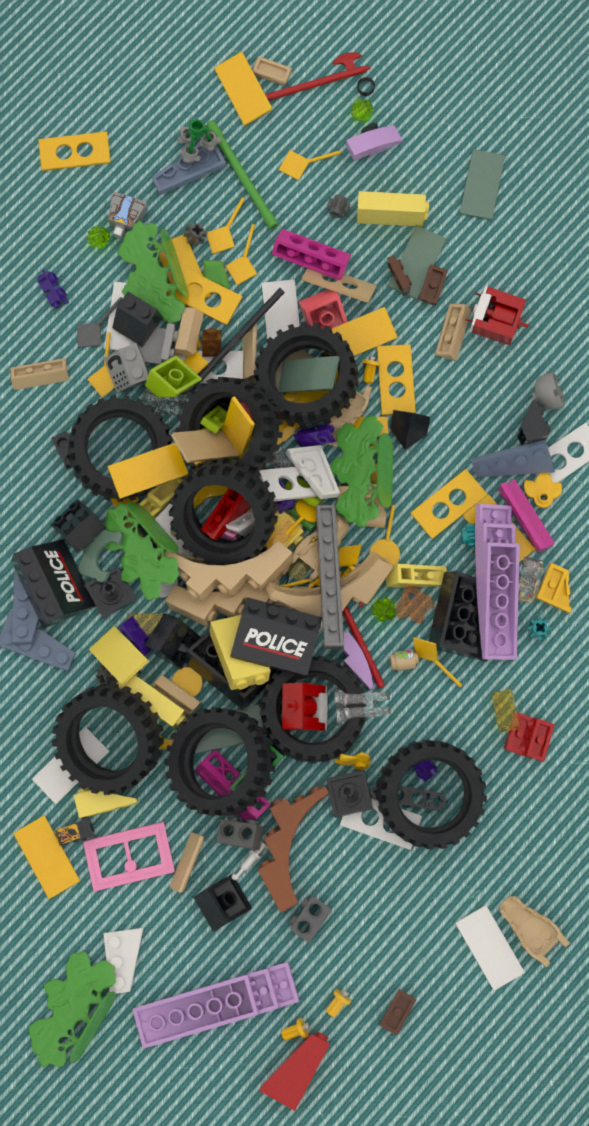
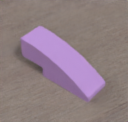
[346,125,403,161]
[341,631,373,691]

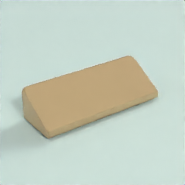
[435,303,471,361]
[242,323,257,381]
[10,358,69,390]
[170,832,205,893]

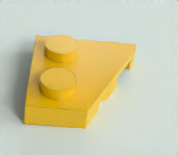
[535,563,571,613]

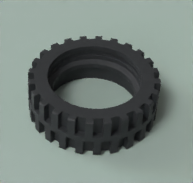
[254,322,359,429]
[176,377,283,473]
[68,395,172,502]
[169,458,278,566]
[261,656,366,763]
[52,683,164,795]
[165,707,276,816]
[376,739,487,850]

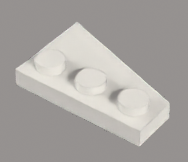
[285,445,340,499]
[103,928,144,994]

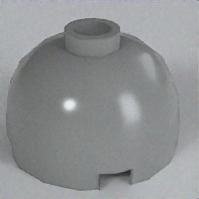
[532,371,565,410]

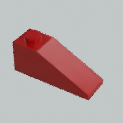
[201,488,250,540]

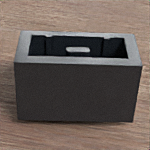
[516,399,550,445]
[50,499,106,553]
[144,613,201,670]

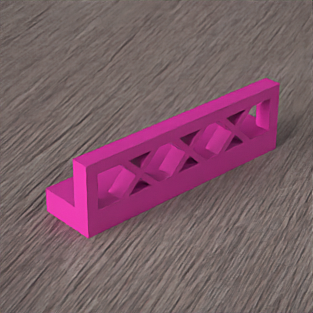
[498,479,555,554]
[195,749,271,822]

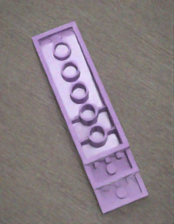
[475,504,520,660]
[132,962,300,1049]

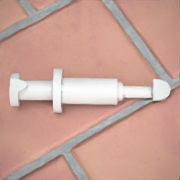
[232,841,268,880]

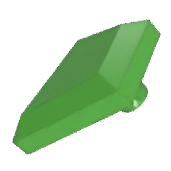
[203,260,231,289]

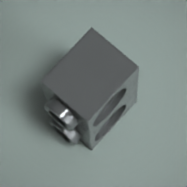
[216,816,264,850]
[289,896,332,943]

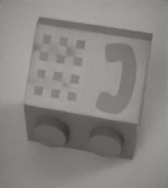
[104,343,149,394]

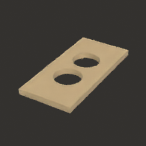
[302,268,377,303]

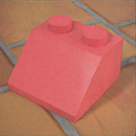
[299,289,348,329]

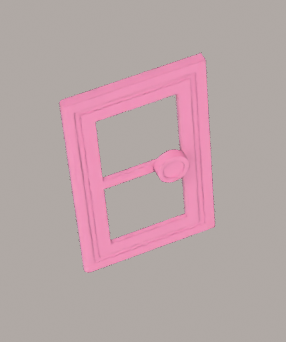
[83,822,175,892]

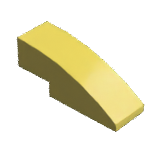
[132,478,183,519]

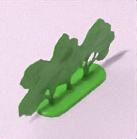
[117,220,188,324]
[330,416,393,528]
[104,502,179,600]
[28,952,116,1067]

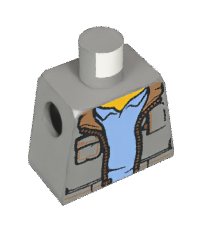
[108,191,148,239]

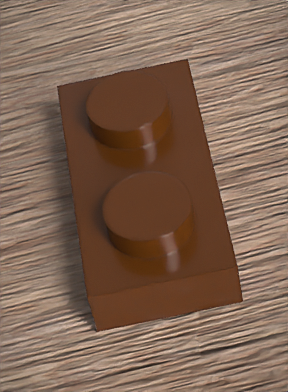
[387,255,412,296]
[418,264,448,306]
[379,989,417,1036]

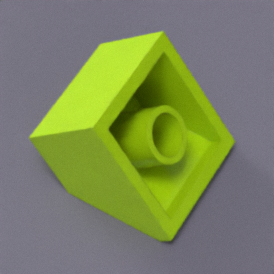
[145,355,202,397]

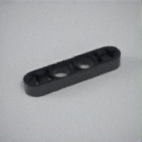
[370,783,446,811]

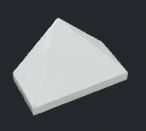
[226,510,255,537]

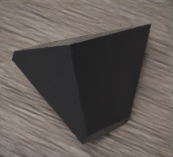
[390,410,430,450]

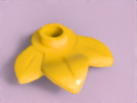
[524,473,562,508]
[334,752,371,770]

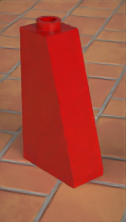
[259,1032,330,1111]

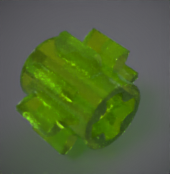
[351,98,373,122]
[87,225,110,250]
[372,597,396,622]

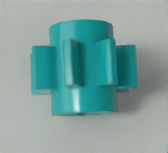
[461,523,475,548]
[527,616,552,642]

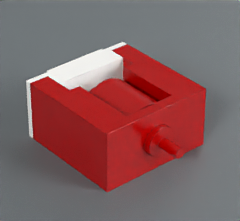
[465,286,529,346]
[282,683,327,731]

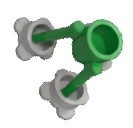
[177,119,221,163]

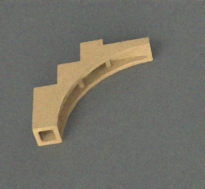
[164,541,294,602]
[265,551,393,616]
[165,565,289,627]

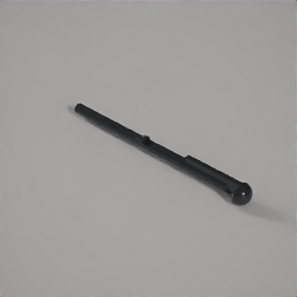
[179,287,285,401]

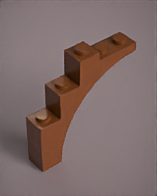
[258,785,329,912]

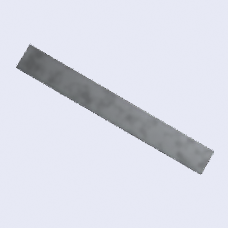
[316,505,344,649]

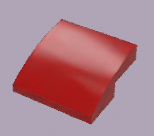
[503,712,555,762]

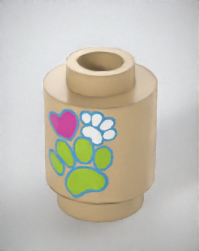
[390,649,419,671]

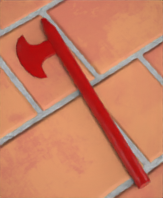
[265,52,370,101]
[342,599,385,689]

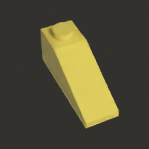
[386,564,447,588]
[74,788,139,819]

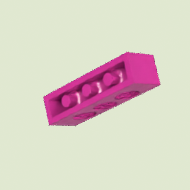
[272,229,351,281]

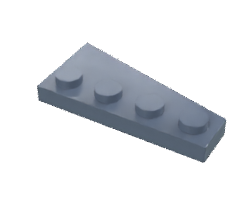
[152,144,227,195]
[471,439,555,477]
[12,569,39,644]
[0,609,76,672]

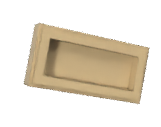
[252,56,292,86]

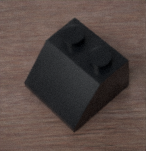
[112,291,163,347]
[193,874,252,932]

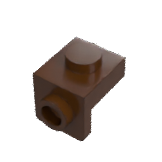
[202,328,222,357]

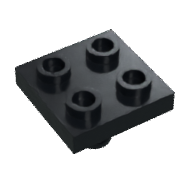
[84,566,137,619]
[326,770,373,818]

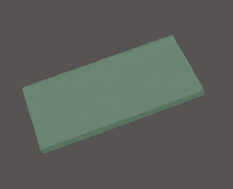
[460,149,505,221]
[387,225,447,300]
[278,356,340,394]
[187,704,266,754]

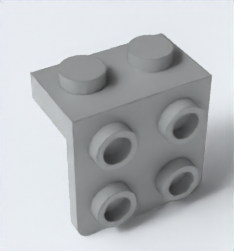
[140,323,178,365]

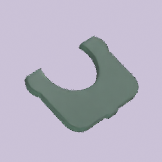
[79,529,124,583]

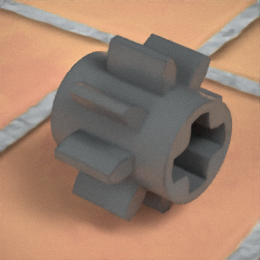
[327,195,350,218]
[183,222,208,247]
[96,665,118,686]

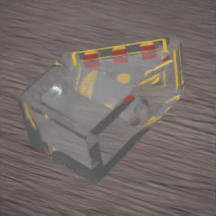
[518,557,543,604]

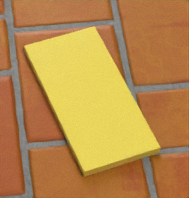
[89,626,149,686]

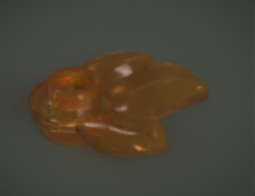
[396,586,434,624]

